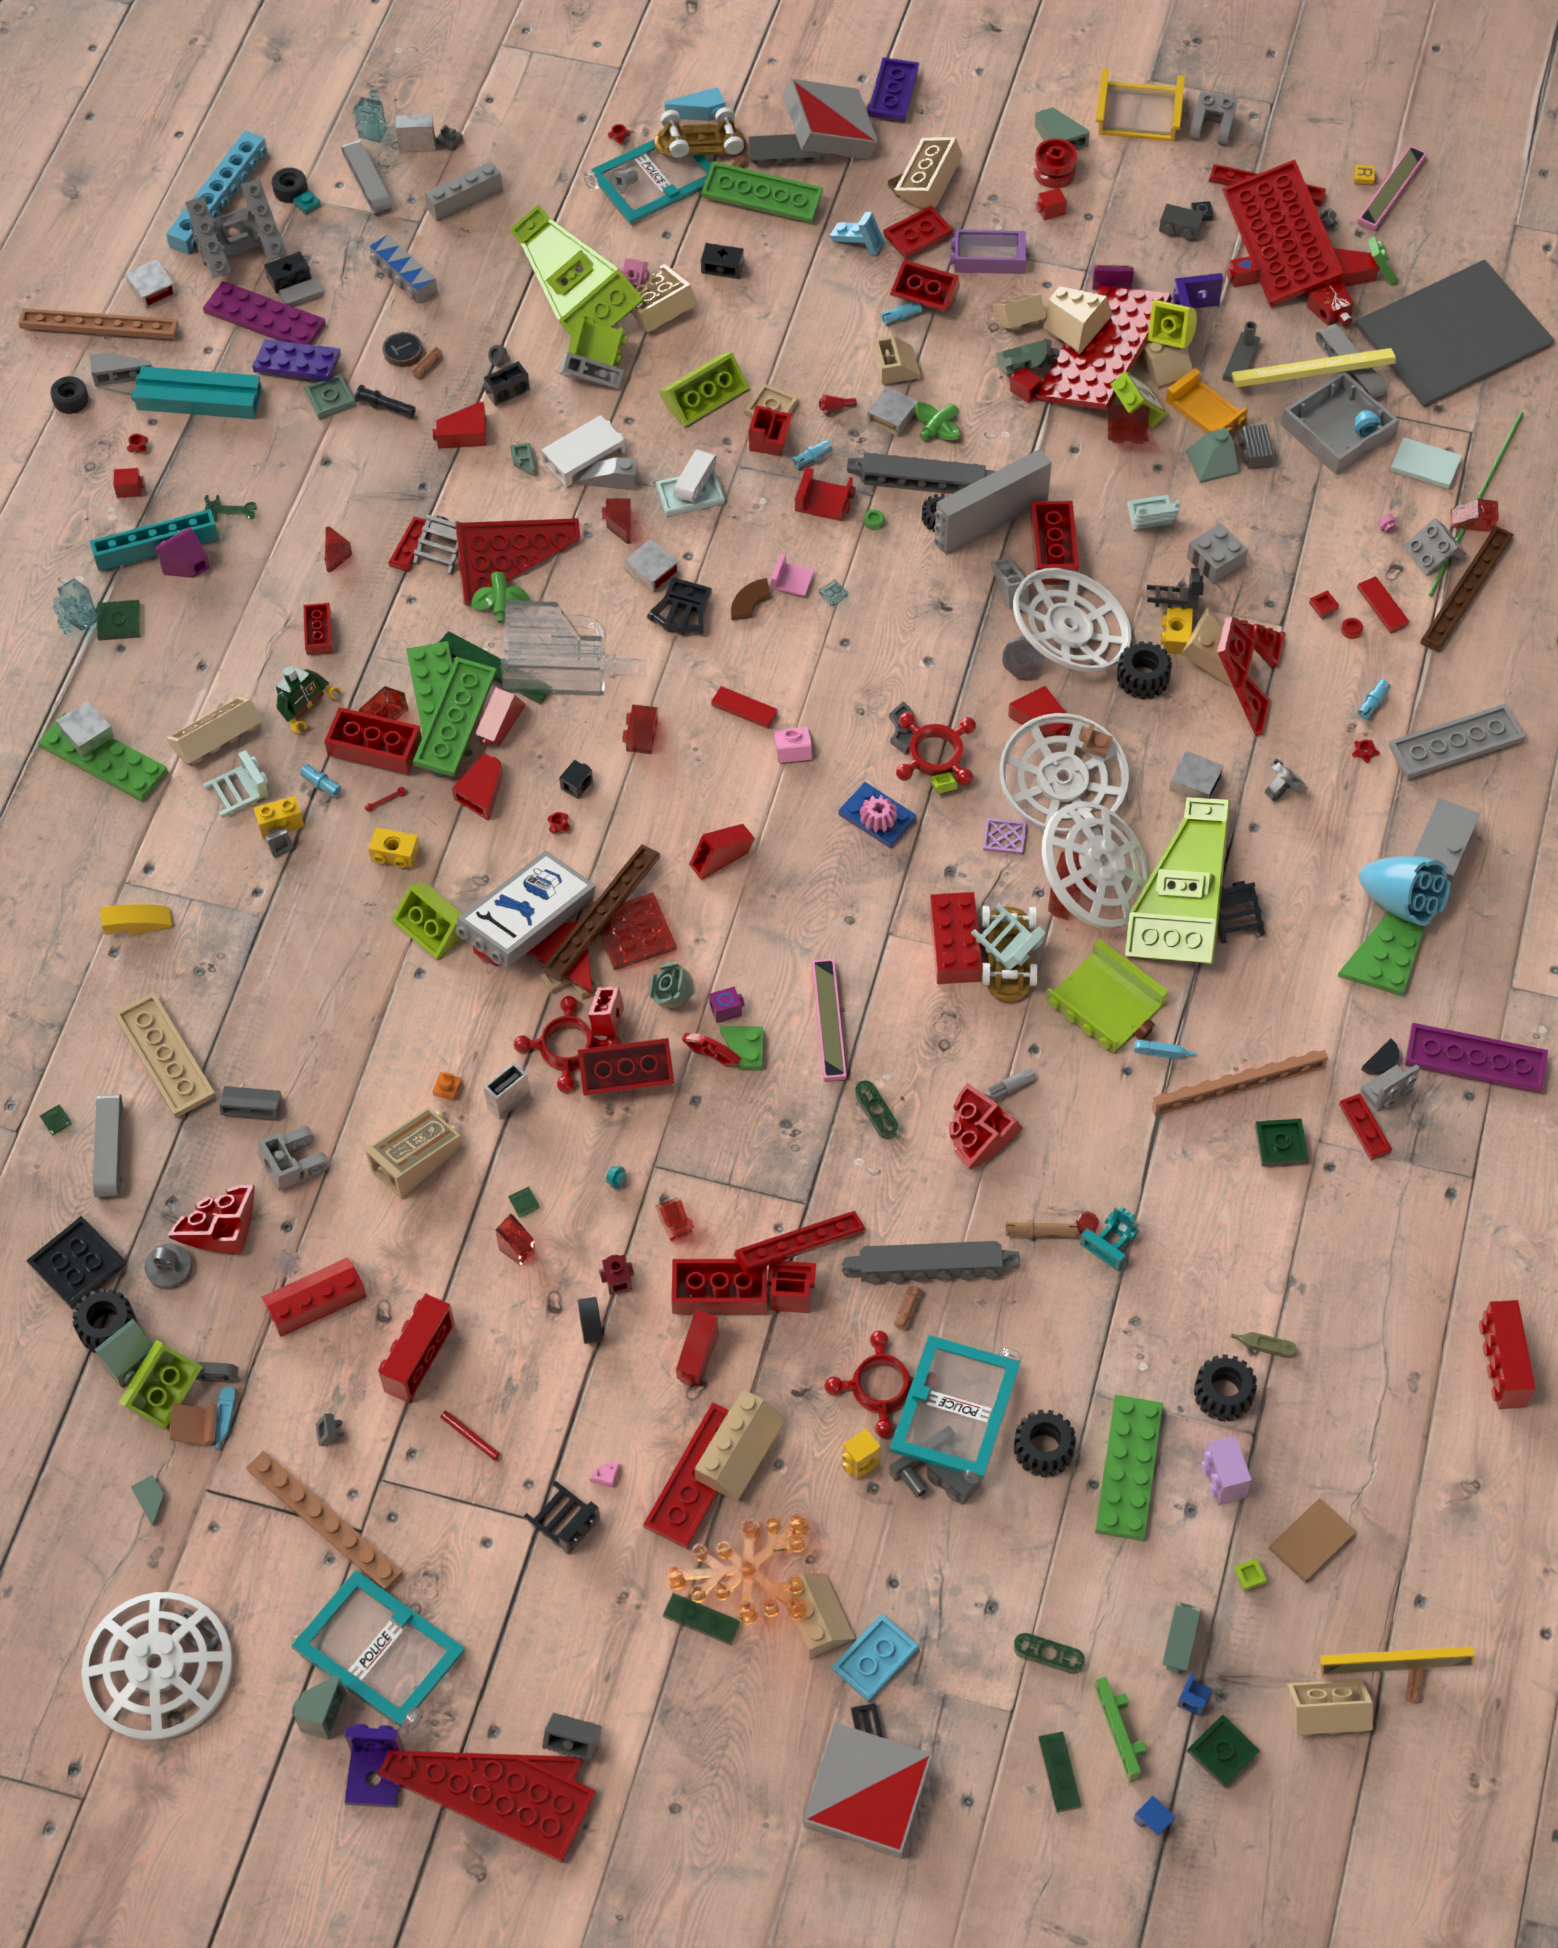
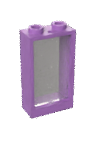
[951,230,1026,274]

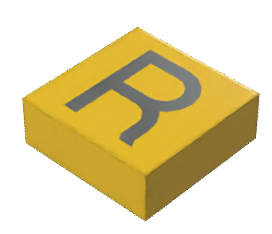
[1354,165,1375,185]

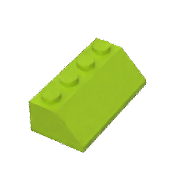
[659,352,750,426]

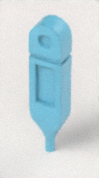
[1134,1040,1197,1059]
[215,1386,236,1450]

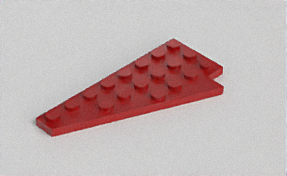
[377,1750,596,1863]

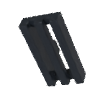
[851,1703,883,1738]

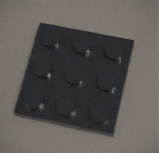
[26,1216,127,1309]

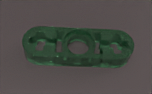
[855,1080,898,1139]
[1013,1633,1085,1674]

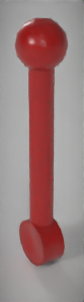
[364,787,406,811]

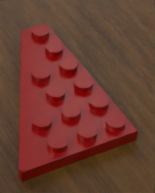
[456,518,580,604]

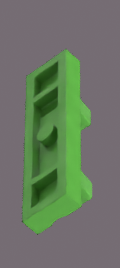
[1095,1677,1146,1782]

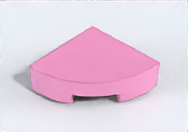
[590,1462,620,1488]

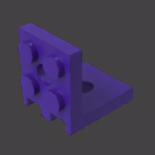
[1172,273,1223,309]
[344,1724,404,1808]

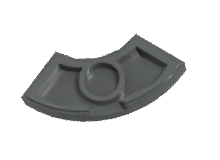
[889,701,917,755]

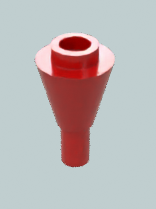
[819,394,857,414]

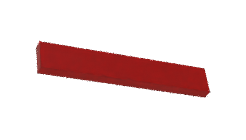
[1209,164,1326,207]
[734,1210,866,1273]

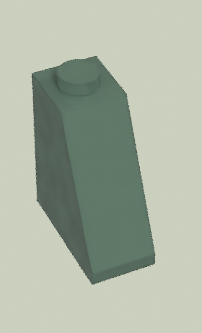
[1034,107,1090,150]
[1162,1601,1200,1674]

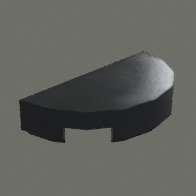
[1361,1038,1399,1075]

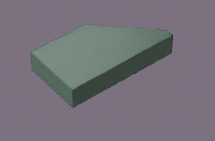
[510,442,536,476]
[131,1474,165,1526]

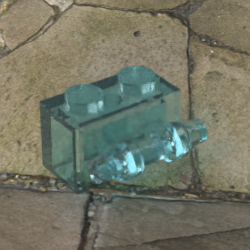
[353,89,387,143]
[53,578,98,635]

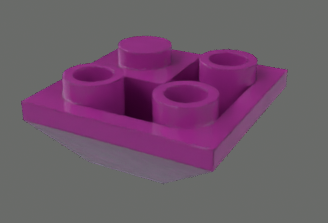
[155,527,210,578]

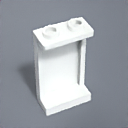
[541,415,626,487]

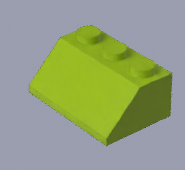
[391,883,462,959]
[119,1340,203,1429]

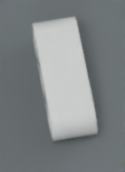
[673,449,717,502]

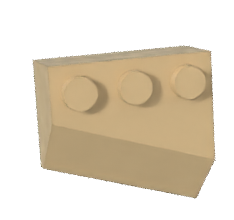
[631,264,697,333]
[1043,286,1113,354]
[1181,606,1253,689]

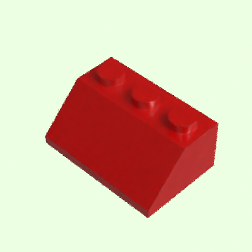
[890,259,960,312]

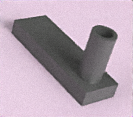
[1223,321,1260,383]
[889,1427,955,1498]

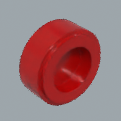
[1341,618,1363,639]

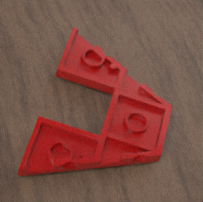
[1217,617,1286,736]

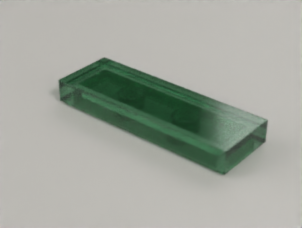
[663,1593,741,1646]
[1038,1731,1081,1813]

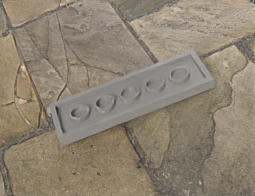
[1388,703,1525,779]

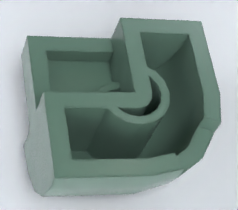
[996,340,1047,375]

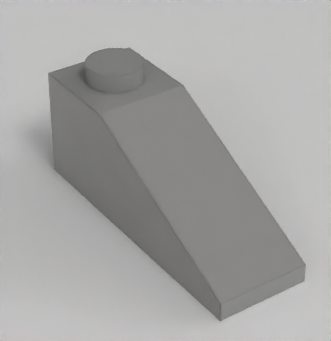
[90,352,152,386]
[557,352,624,389]
[575,457,638,490]
[991,558,1030,609]

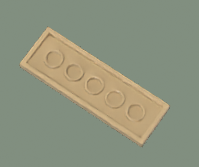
[114,992,216,1118]

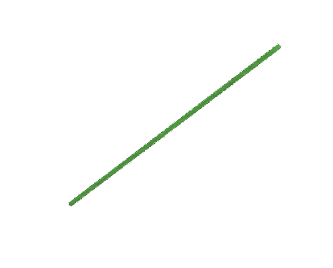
[1428,412,1523,596]

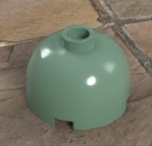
[649,962,694,1008]

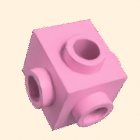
[620,258,649,288]

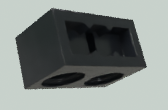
[483,361,530,406]

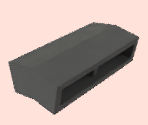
[219,1086,282,1120]

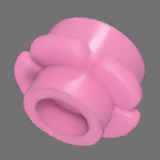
[1378,513,1398,532]

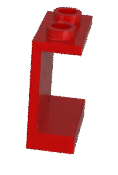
[795,467,856,522]

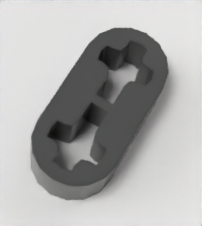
[196,1362,239,1383]

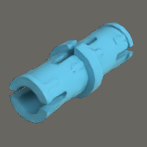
[881,302,922,325]
[792,439,833,469]
[1357,679,1391,719]
[300,764,342,798]

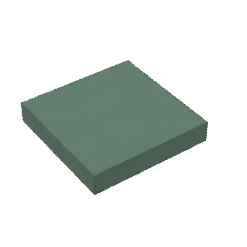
[304,374,356,419]

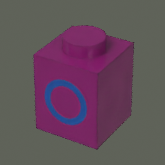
[709,986,745,1023]

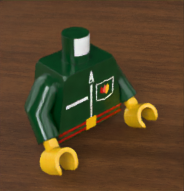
[276,666,342,734]

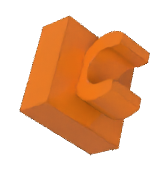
[432,1072,462,1101]

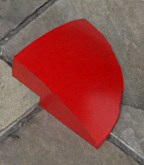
[949,1083,1023,1170]
[168,1184,255,1254]

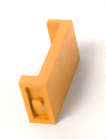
[1166,368,1248,435]

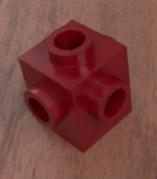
[599,1255,634,1295]

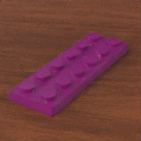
[203,281,326,345]
[1404,1023,1548,1093]

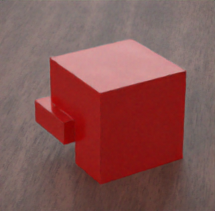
[748,405,793,456]
[767,1261,816,1313]

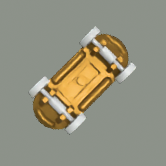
[654,107,746,158]
[982,906,1037,1003]

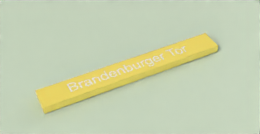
[1232,348,1396,388]

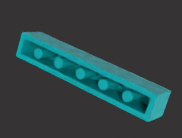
[90,509,219,571]

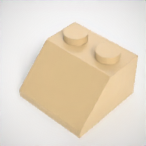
[992,293,1046,331]
[1140,342,1192,389]

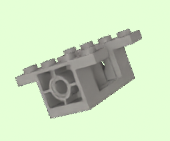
[185,178,287,279]

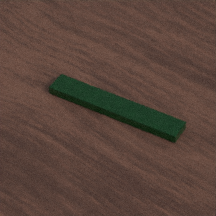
[438,631,552,705]

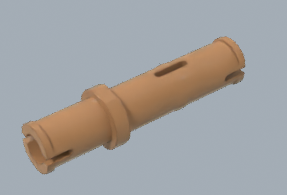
[1006,1220,1077,1239]

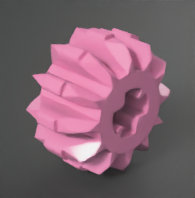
[860,795,897,833]

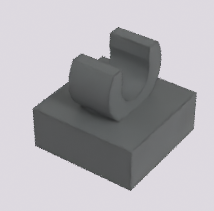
[436,125,463,151]
[1038,338,1059,368]
[265,828,293,857]
[315,1414,345,1446]

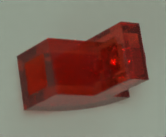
[655,1197,695,1242]

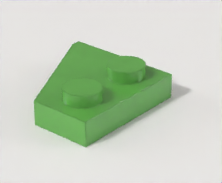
[1368,236,1398,285]
[720,1026,763,1071]

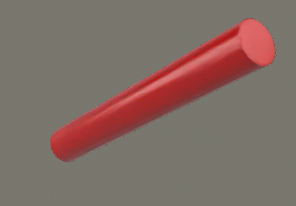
[440,1411,500,1461]

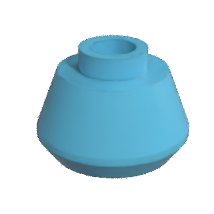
[1354,410,1382,437]

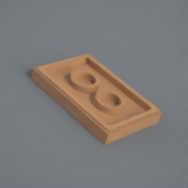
[1269,1498,1356,1583]

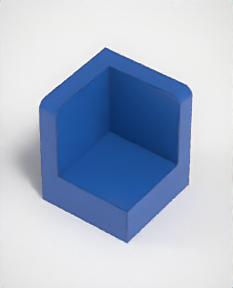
[1177,1673,1212,1717]
[1133,1795,1176,1835]

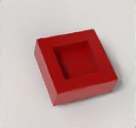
[1309,590,1339,618]

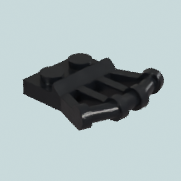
[647,577,712,635]

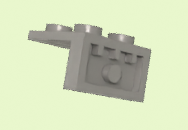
[1404,518,1467,575]
[1360,1064,1420,1111]

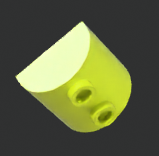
[1148,300,1197,349]

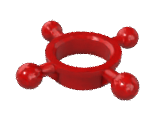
[896,712,976,786]
[513,996,622,1093]
[824,1330,939,1438]

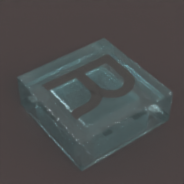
[819,579,848,607]

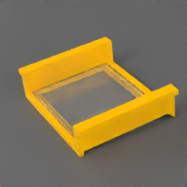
[1096,68,1185,141]

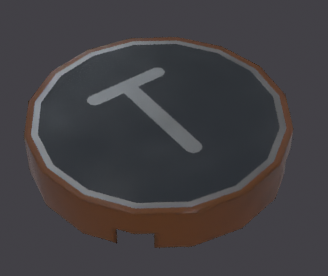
[383,332,423,367]

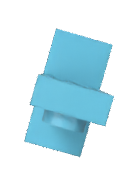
[830,212,885,255]

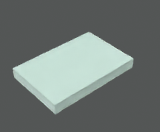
[1390,437,1462,490]
[655,469,725,517]

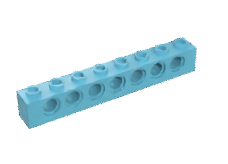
[166,130,267,254]

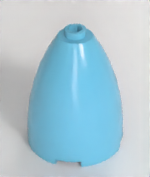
[1358,856,1451,926]

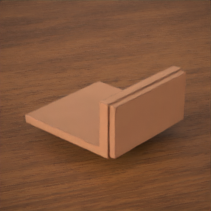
[169,1403,217,1446]

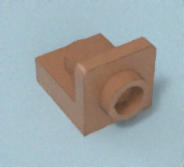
[1080,723,1113,759]

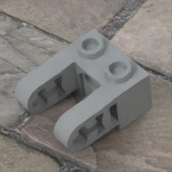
[1190,91,1238,145]
[258,1126,330,1191]

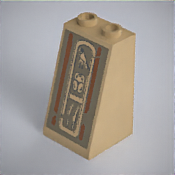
[365,1107,462,1199]

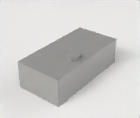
[1413,798,1480,886]

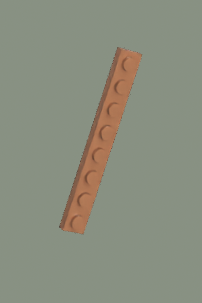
[18,308,179,339]
[1152,1050,1328,1116]
[246,1450,403,1592]

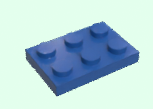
[838,782,917,848]

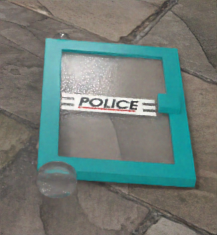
[584,139,711,224]
[889,1335,1022,1483]
[291,1570,466,1733]

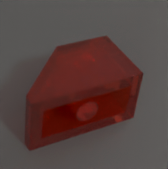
[602,498,632,544]
[1450,499,1499,532]
[359,686,408,720]
[495,1213,535,1266]

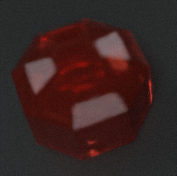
[1076,1211,1099,1234]

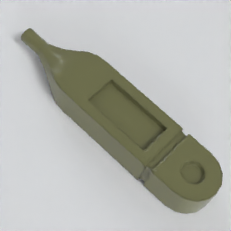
[1231,1332,1297,1358]

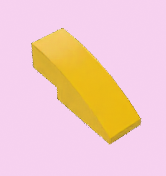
[99,904,173,936]

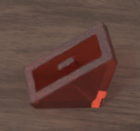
[324,527,352,572]

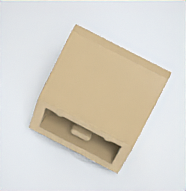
[873,336,921,385]

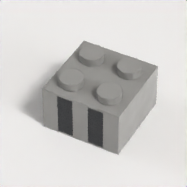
[1187,523,1248,585]

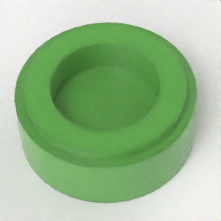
[864,510,884,530]

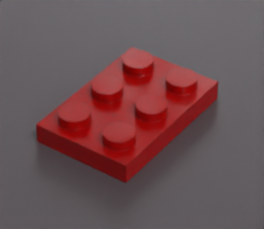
[883,206,953,259]

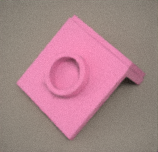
[771,554,815,597]
[774,727,812,763]

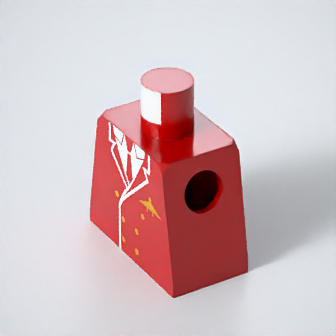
[1307,280,1354,327]

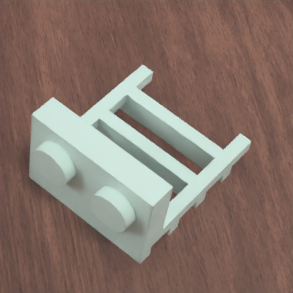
[1127,495,1180,530]
[203,750,269,817]
[971,903,1046,970]

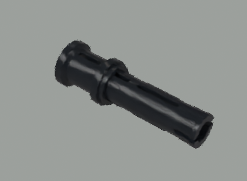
[355,384,416,419]

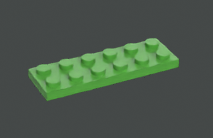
[701,161,823,223]
[406,641,470,754]
[413,657,497,777]
[38,712,168,802]
[1095,1395,1163,1541]

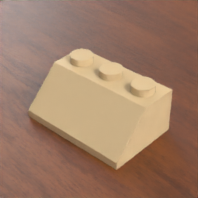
[780,1573,855,1659]
[1287,1679,1373,1736]

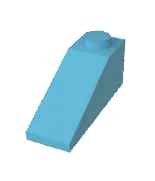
[664,87,725,121]

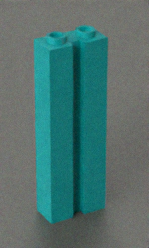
[132,366,262,419]

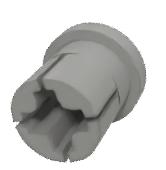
[613,167,638,191]

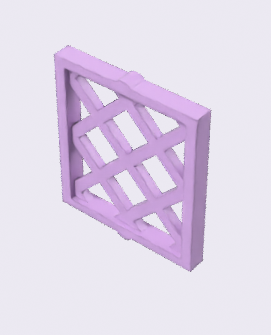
[983,818,1026,855]

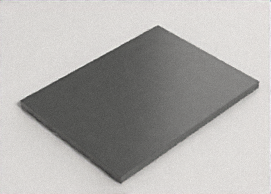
[1355,259,1555,407]

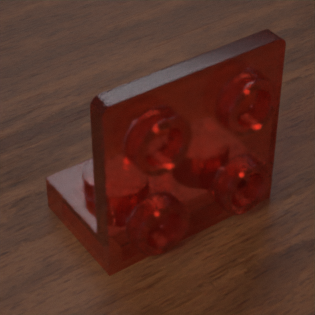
[1107,405,1150,444]

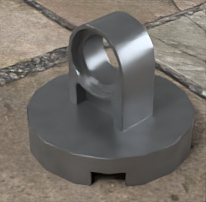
[1002,636,1045,679]
[1265,758,1308,801]
[144,1244,193,1290]

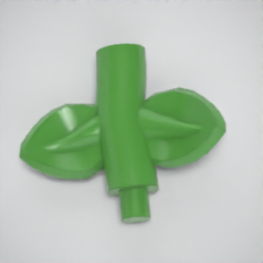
[914,402,960,441]
[471,572,531,623]

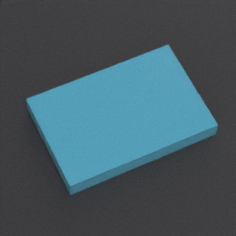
[832,1614,919,1703]

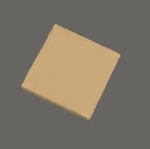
[744,383,799,418]

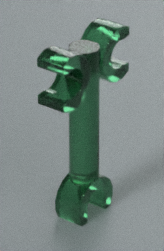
[203,495,257,523]

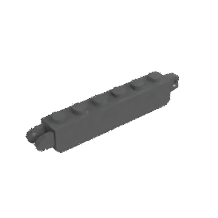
[847,452,996,494]
[842,1241,1020,1284]

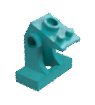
[1080,1206,1139,1271]

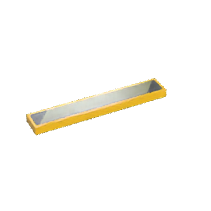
[1320,1646,1475,1675]

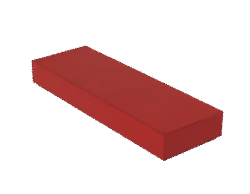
[388,516,429,572]
[1357,576,1409,633]
[711,686,778,729]
[1339,1093,1392,1161]

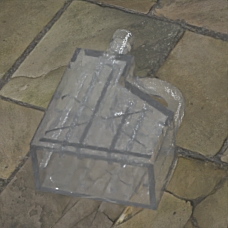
[501,600,647,696]

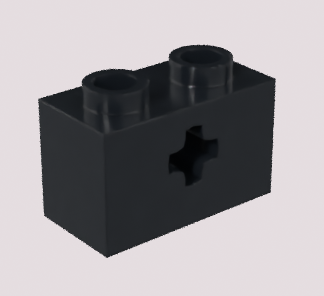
[701,243,744,279]
[264,251,312,294]

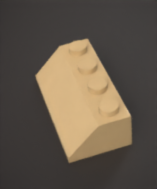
[894,137,963,208]
[166,697,262,764]
[695,1389,785,1502]

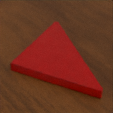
[526,921,592,994]

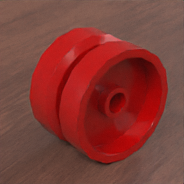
[1034,138,1077,189]

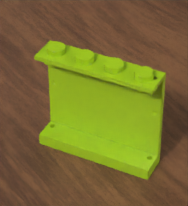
[1046,939,1168,1054]

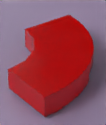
[682,1033,742,1066]

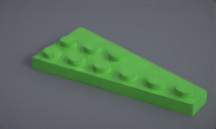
[1337,912,1425,997]

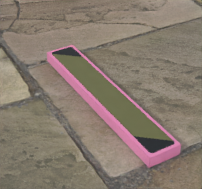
[1357,146,1427,231]
[812,959,846,1082]

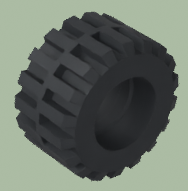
[1117,641,1172,699]
[72,1289,137,1353]
[1194,1354,1257,1421]
[1014,1409,1076,1477]

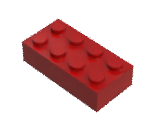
[303,603,333,655]

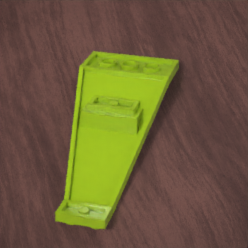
[509,204,644,337]
[1124,797,1231,964]

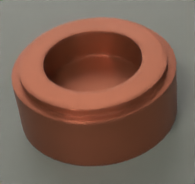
[1134,1019,1155,1040]

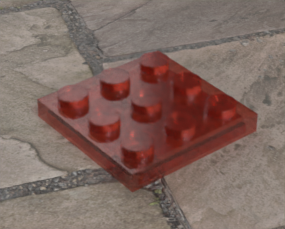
[599,892,677,970]

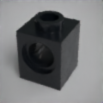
[559,759,593,799]

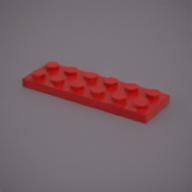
[643,1402,729,1549]

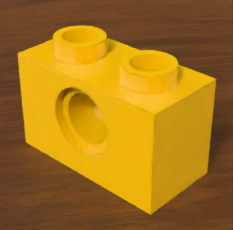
[1160,607,1193,654]
[253,796,304,839]
[368,827,420,868]
[841,1428,881,1481]

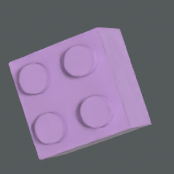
[1201,1436,1252,1505]

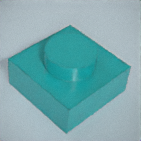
[293,190,321,215]

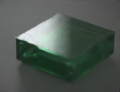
[40,1104,72,1136]
[508,1186,540,1218]

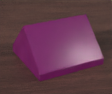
[1092,265,1134,290]

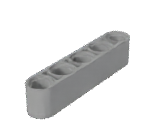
[341,140,392,214]
[1315,324,1387,399]
[93,1094,123,1198]

